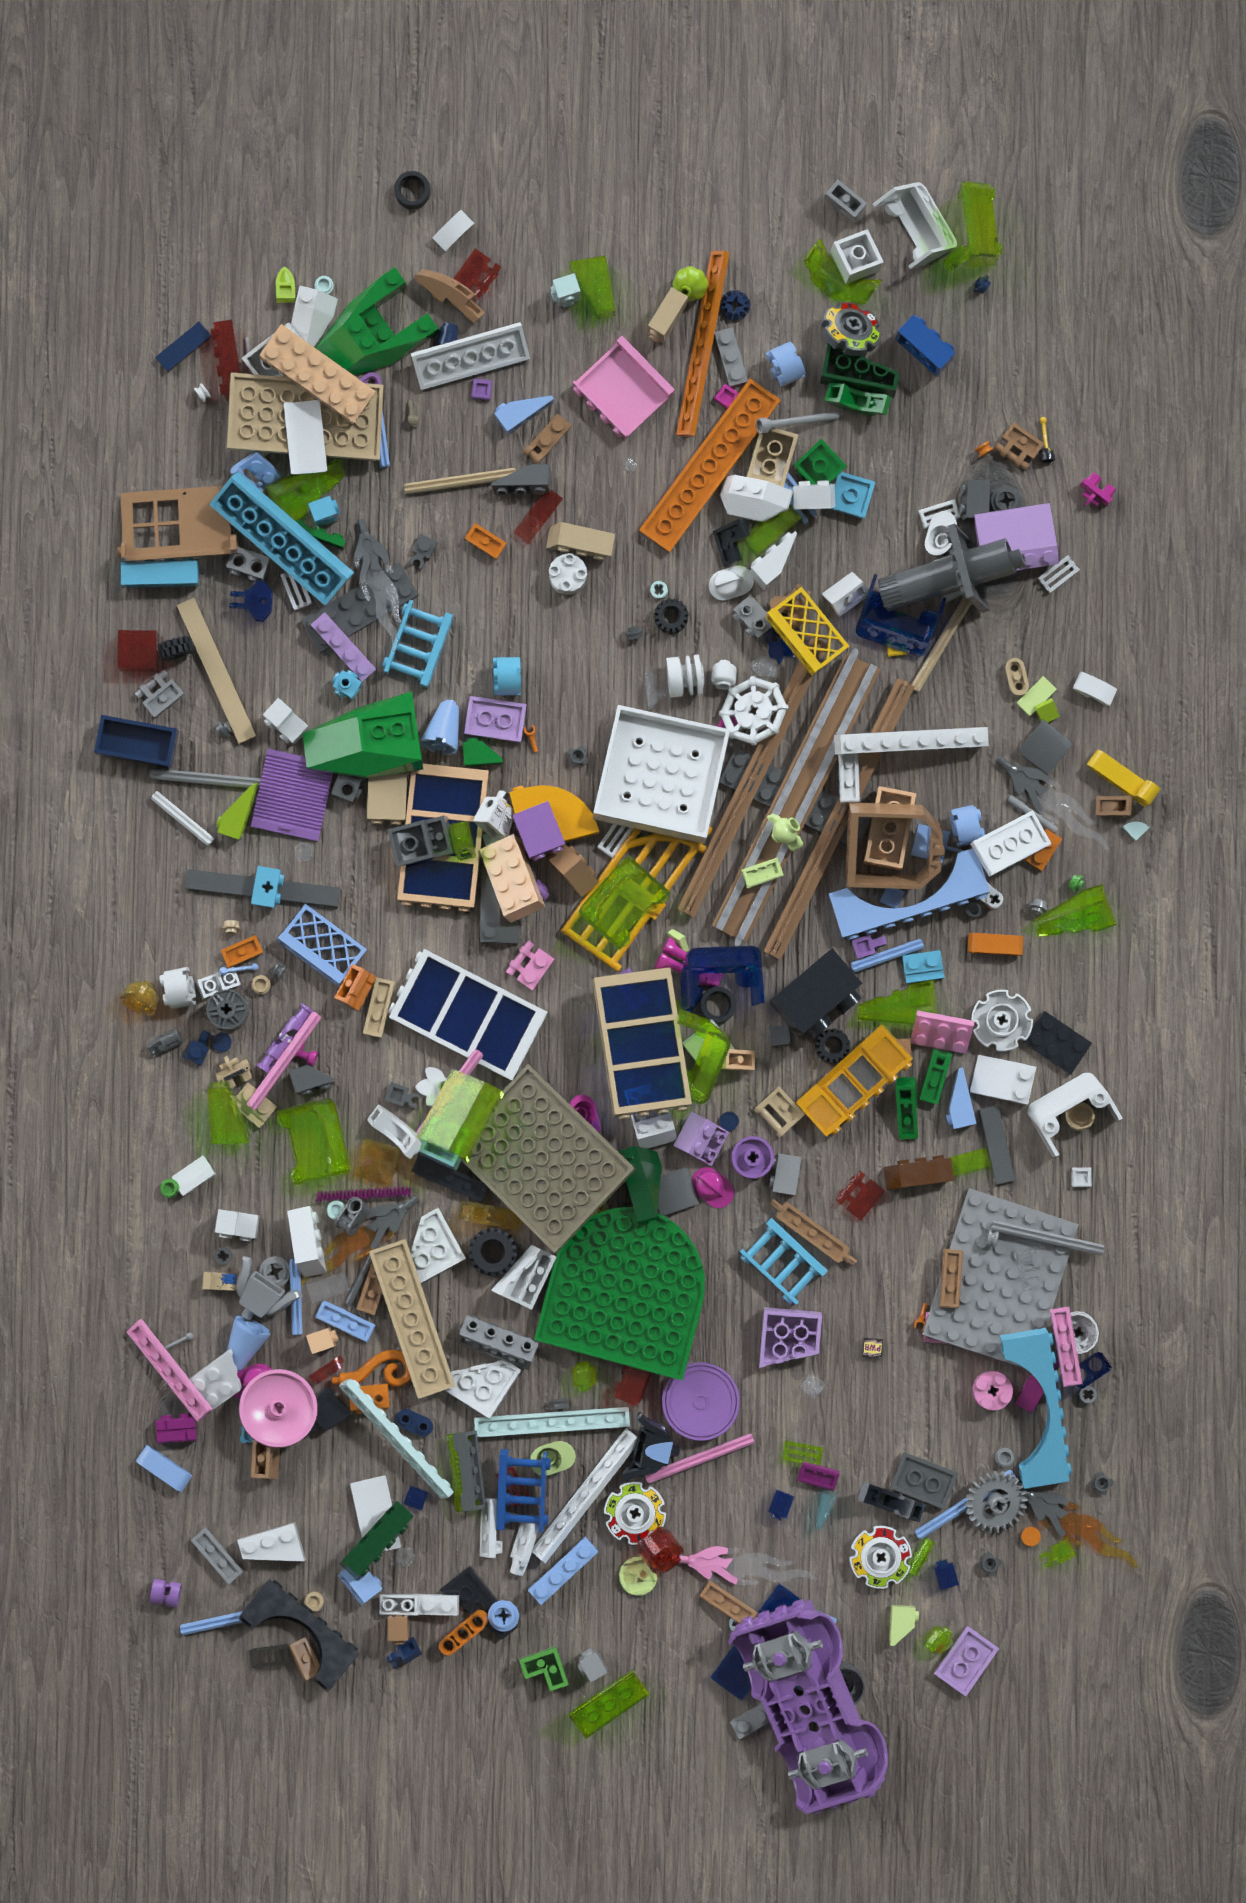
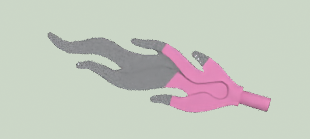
[673,1546,817,1586]

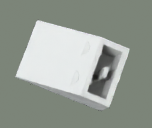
[749,531,797,591]
[624,1081,677,1149]

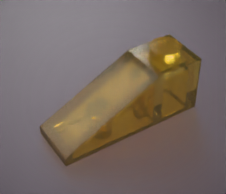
[458,1201,521,1230]

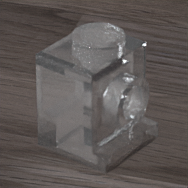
[799,1372,825,1399]

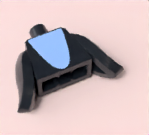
[622,1412,680,1481]

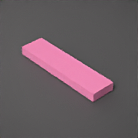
[1050,1307,1082,1387]

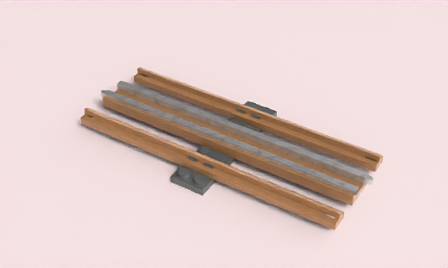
[677,637,915,960]

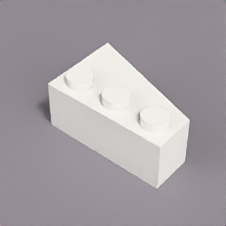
[237,1522,306,1561]

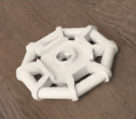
[719,676,788,746]

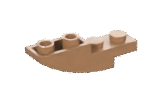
[414,269,485,323]

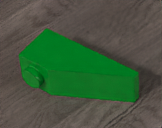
[895,1077,919,1139]

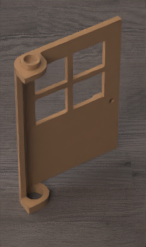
[118,486,238,562]

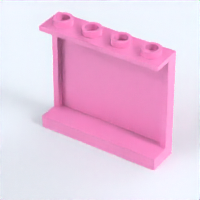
[573,336,675,440]

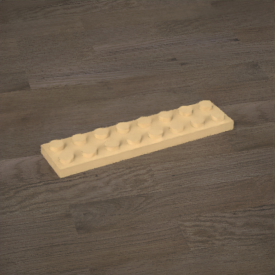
[369,1239,455,1399]

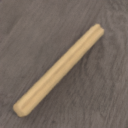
[404,468,516,494]
[912,597,971,692]

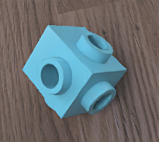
[332,670,363,700]

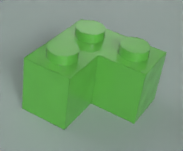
[519,1646,569,1691]

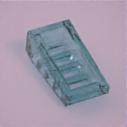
[815,1489,838,1529]

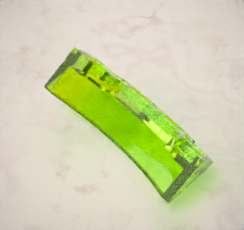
[804,238,882,305]

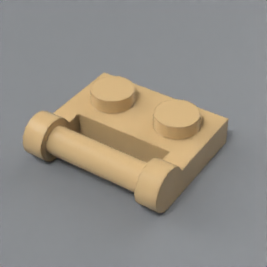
[754,1086,805,1138]

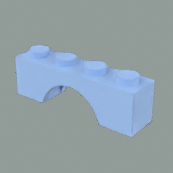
[528,1536,598,1605]

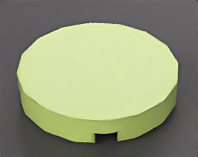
[619,1556,658,1596]

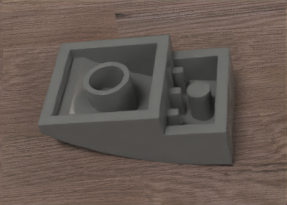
[388,815,456,867]

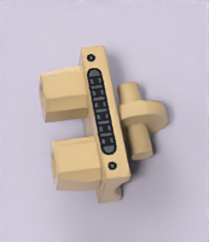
[216,1056,252,1090]

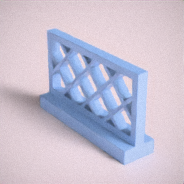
[277,904,367,987]

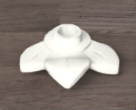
[415,1067,452,1106]

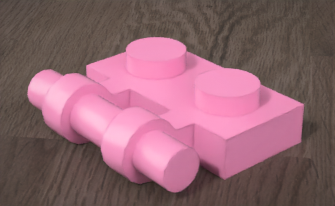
[506,941,555,991]

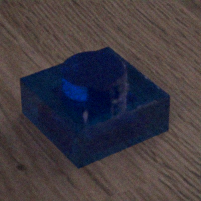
[404,1485,428,1511]

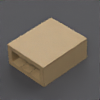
[647,287,688,344]
[367,774,408,825]

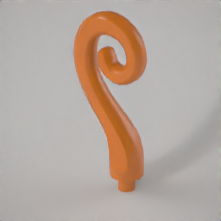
[332,1350,412,1387]

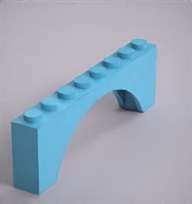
[1000,1328,1072,1489]

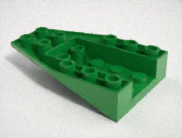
[302,691,424,778]

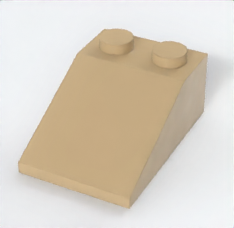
[747,428,798,487]

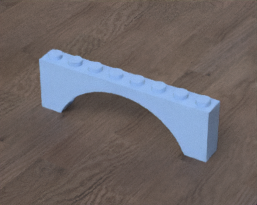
[829,849,990,940]

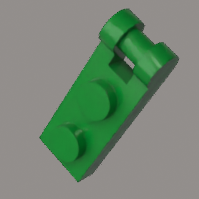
[296,520,346,550]
[919,1048,952,1105]

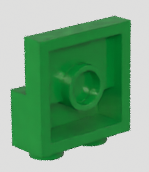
[794,438,848,485]

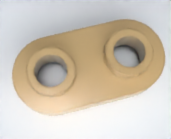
[1005,658,1029,696]

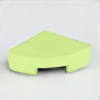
[668,929,689,952]

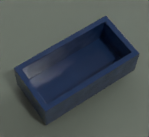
[94,715,179,769]

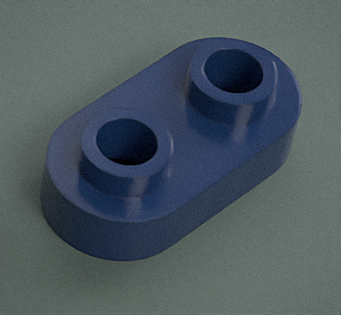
[396,1409,433,1436]

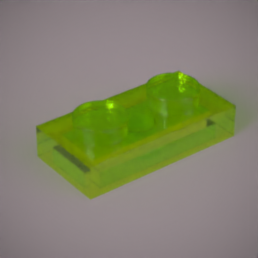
[948,1147,991,1176]

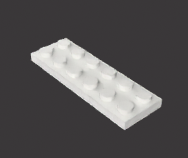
[411,322,530,390]

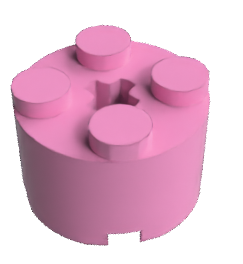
[972,1371,1013,1410]

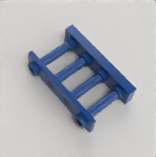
[496,1449,551,1533]

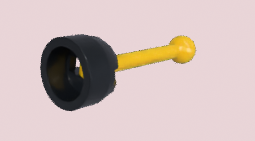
[1039,417,1055,463]

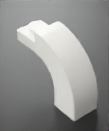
[367,1104,423,1159]

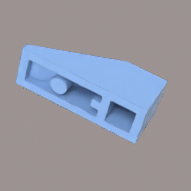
[494,396,554,435]
[946,1068,976,1129]

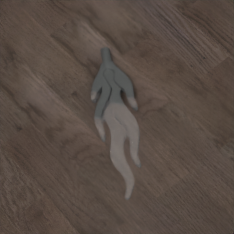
[354,519,402,652]
[997,756,1110,852]

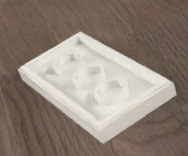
[970,811,1051,877]

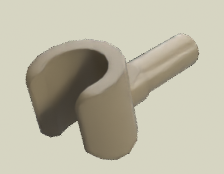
[408,400,419,427]

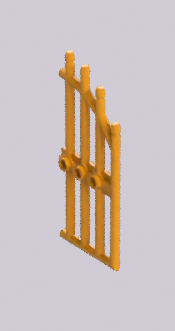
[560,826,713,972]

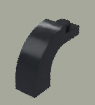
[857,1482,926,1522]

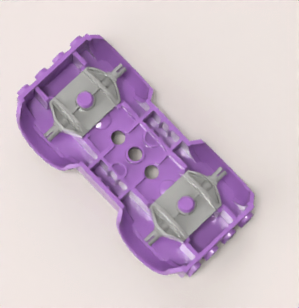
[728,1599,888,1814]

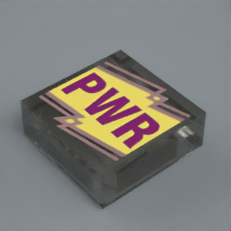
[862,1338,883,1359]

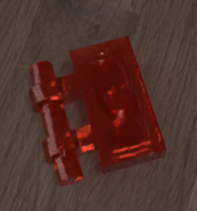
[454,248,502,298]
[836,1171,885,1221]

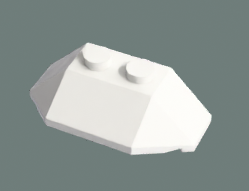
[720,475,793,522]

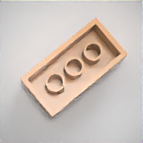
[863,786,916,871]
[479,834,545,922]

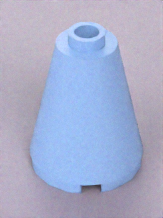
[420,700,459,755]
[227,1316,270,1371]

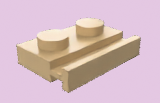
[230,1082,278,1128]

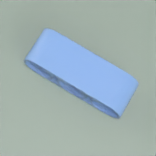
[136,1445,193,1493]

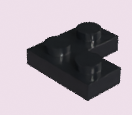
[712,518,750,567]

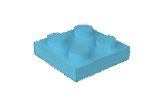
[828,472,875,519]

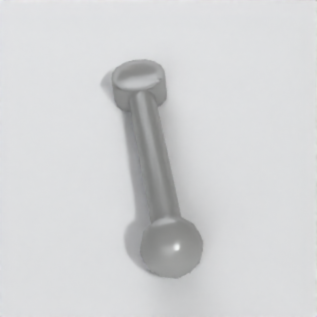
[164,1333,194,1350]

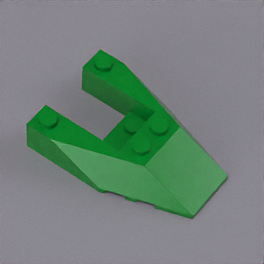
[315,267,439,376]

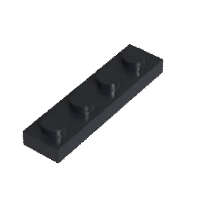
[411,1154,488,1203]

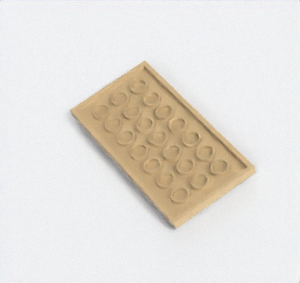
[227,373,383,461]

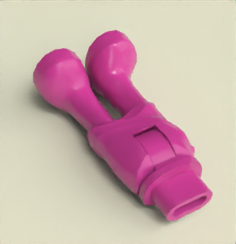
[654,937,723,987]

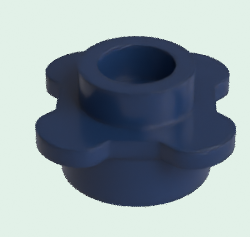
[973,276,991,294]

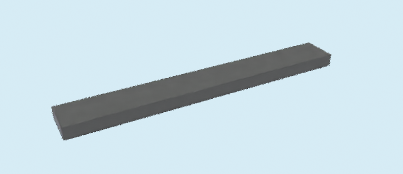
[185,869,340,907]

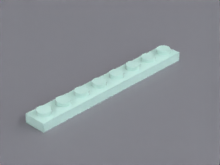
[339,1379,454,1499]
[474,1407,630,1437]

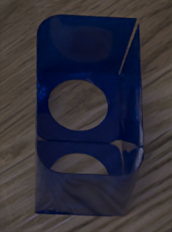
[1076,1351,1112,1389]

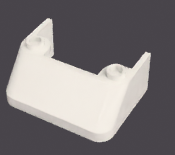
[873,182,957,269]
[1027,1073,1123,1157]

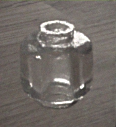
[750,655,780,682]

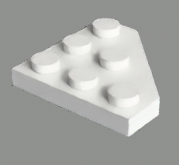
[411,1208,466,1283]
[444,1360,521,1419]

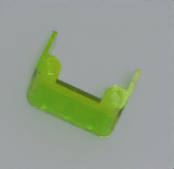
[957,181,1002,268]
[651,1009,730,1104]

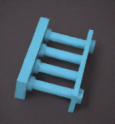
[382,600,454,689]
[739,1218,828,1305]

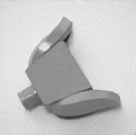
[236,1256,303,1320]

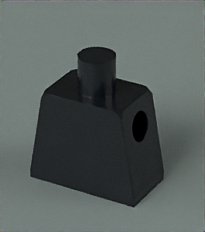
[310,1386,352,1433]

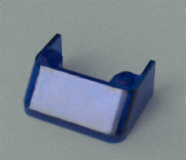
[855,574,946,657]
[680,946,765,1009]

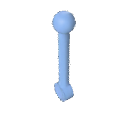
[219,963,258,975]

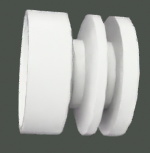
[666,654,704,698]
[1070,1311,1099,1354]

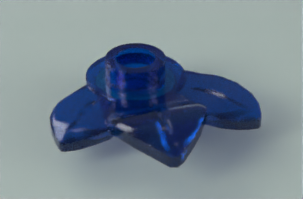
[765,629,799,664]

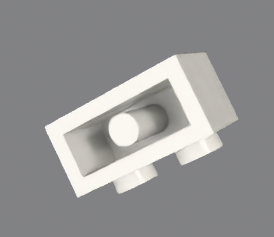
[793,481,835,509]

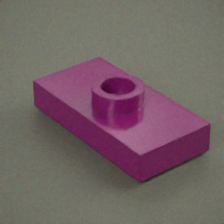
[797,1461,840,1491]

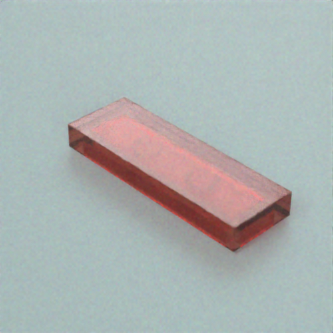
[514,490,563,544]

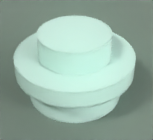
[315,276,334,294]

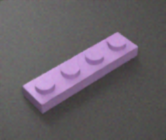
[310,612,376,681]

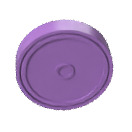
[662,1362,740,1440]

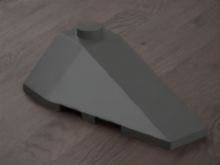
[480,867,519,944]

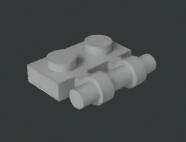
[135,670,185,718]

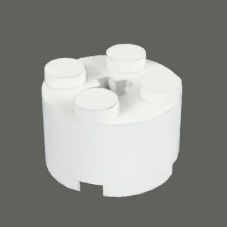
[160,967,196,1009]

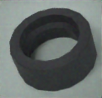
[394,171,431,209]
[700,987,736,1023]

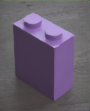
[512,801,565,861]

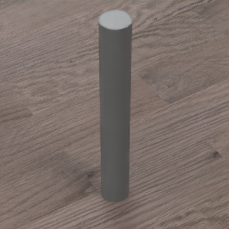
[345,1250,372,1306]

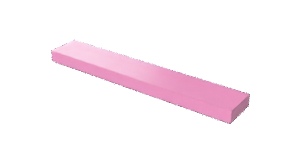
[127,1319,213,1422]

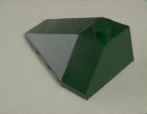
[618,1146,662,1224]

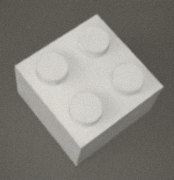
[830,229,883,284]

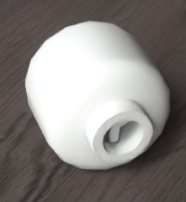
[711,660,737,690]

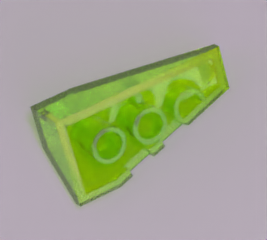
[266,459,346,521]
[859,979,939,1024]

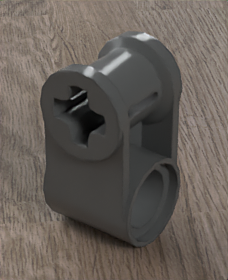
[334,1197,370,1236]

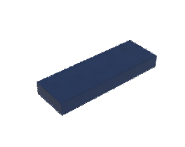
[155,322,212,372]

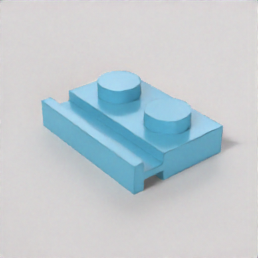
[902,950,945,984]

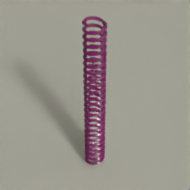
[315,1186,411,1202]

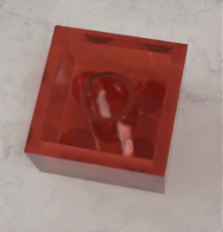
[117,630,159,672]

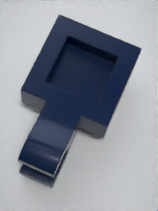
[184,1030,211,1065]
[387,1637,422,1669]

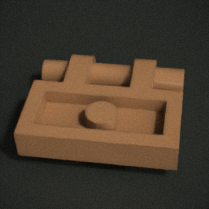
[994,422,1044,470]

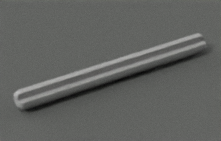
[150,768,261,789]
[991,1220,1104,1255]

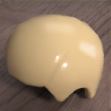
[1065,1102,1095,1131]

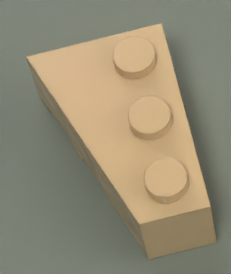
[546,522,615,560]

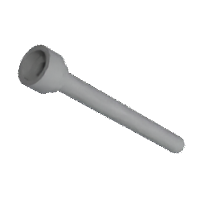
[756,412,840,434]

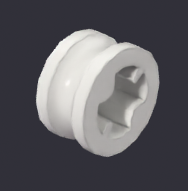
[194,383,211,402]

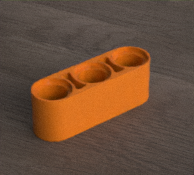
[967,933,1024,956]
[439,1610,489,1655]

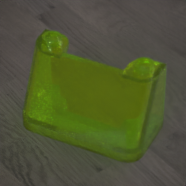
[579,856,671,950]
[276,1098,350,1186]

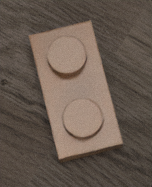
[288,1637,319,1681]

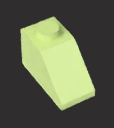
[889,1605,919,1646]

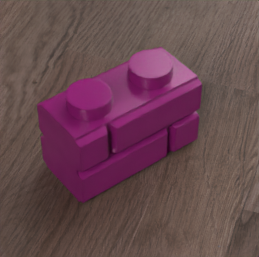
[156,1413,198,1444]

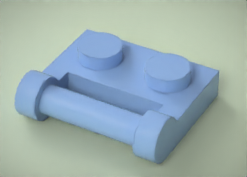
[230,451,281,492]

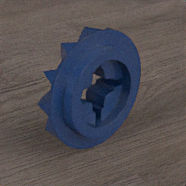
[720,290,750,320]

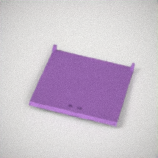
[251,749,333,841]

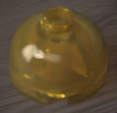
[120,980,159,1017]

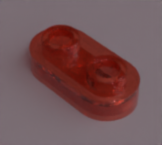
[308,1355,345,1383]

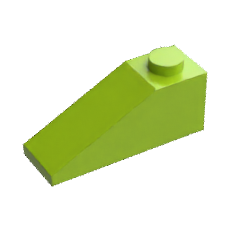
[216,783,259,839]

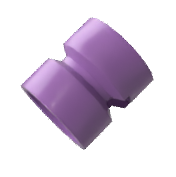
[150,1579,182,1608]

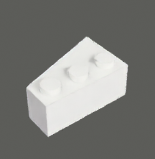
[287,1206,327,1277]
[491,1245,556,1309]

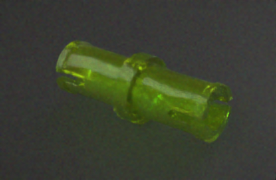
[909,1537,935,1577]

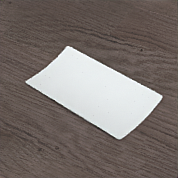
[284,400,327,474]
[350,1475,401,1552]

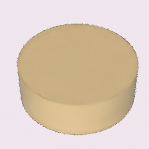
[304,1592,324,1612]

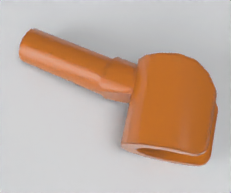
[524,725,538,752]
[914,1303,928,1331]

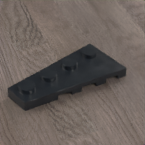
[440,1565,518,1639]

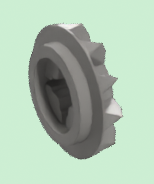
[259,1256,290,1287]

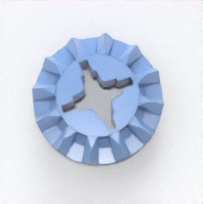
[488,1600,519,1631]

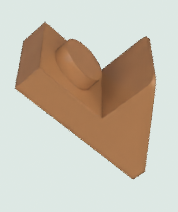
[1095,796,1132,818]

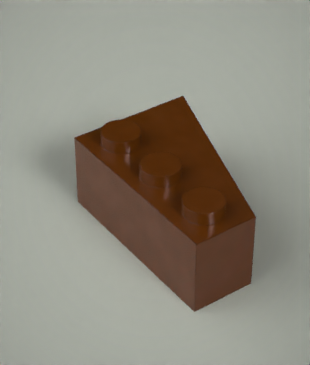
[883,1155,954,1190]

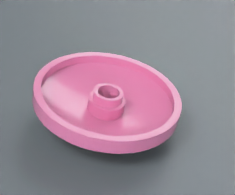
[239,1369,317,1448]

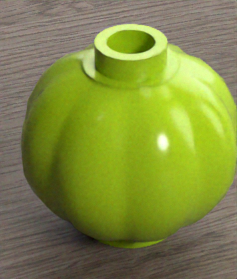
[673,266,708,302]

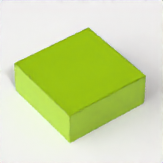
[1034,698,1060,722]

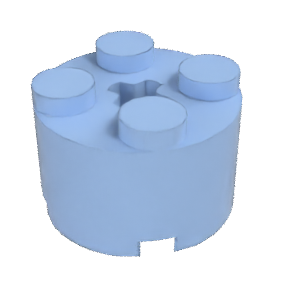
[765,342,805,387]
[950,805,985,847]

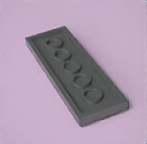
[301,562,419,653]

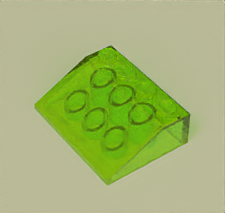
[416,1069,504,1163]

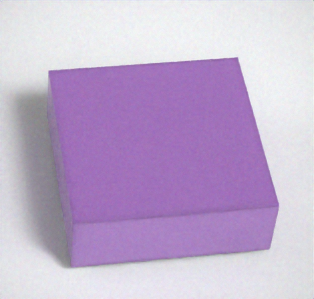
[471,379,492,401]

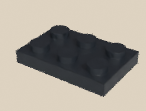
[1023,1011,1092,1075]

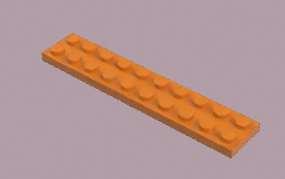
[639,378,781,553]

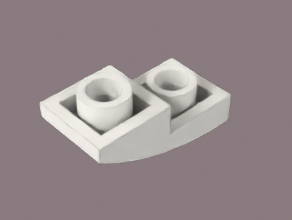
[432,210,474,251]
[1073,672,1117,706]
[196,967,241,999]

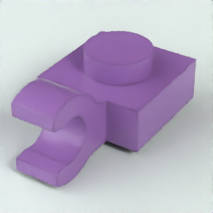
[852,935,887,959]

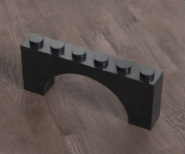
[238,1579,360,1692]

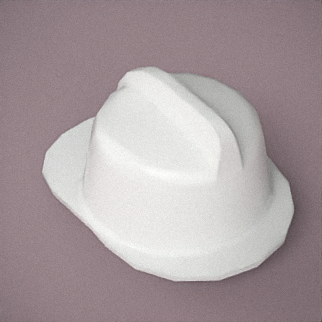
[925,511,957,556]
[709,566,754,601]

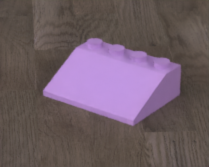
[974,503,1059,570]

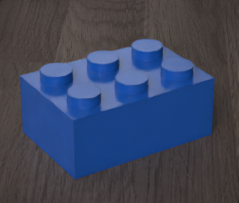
[895,314,955,377]

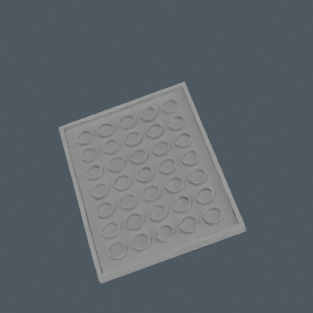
[922,1188,1079,1370]

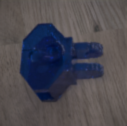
[229,581,273,622]

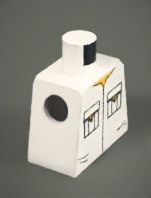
[473,791,514,839]

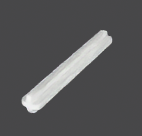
[151,791,214,846]

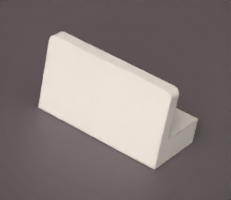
[822,572,870,617]
[172,1156,216,1196]

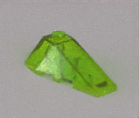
[1032,884,1117,936]

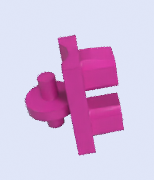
[1080,472,1116,507]

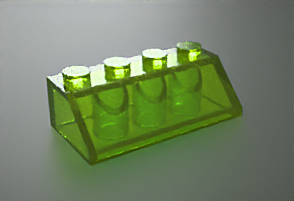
[568,1669,650,1739]

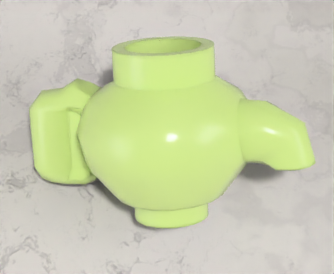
[767,814,803,851]

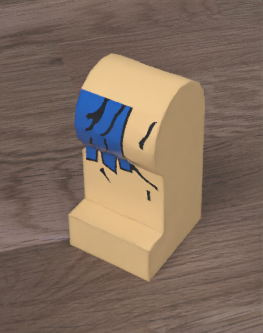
[202,1272,239,1290]

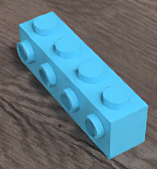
[121,557,199,588]

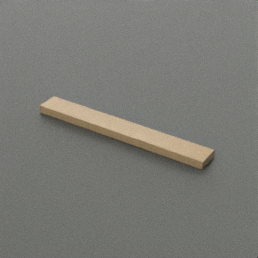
[177,598,257,744]

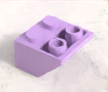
[673,1112,729,1166]

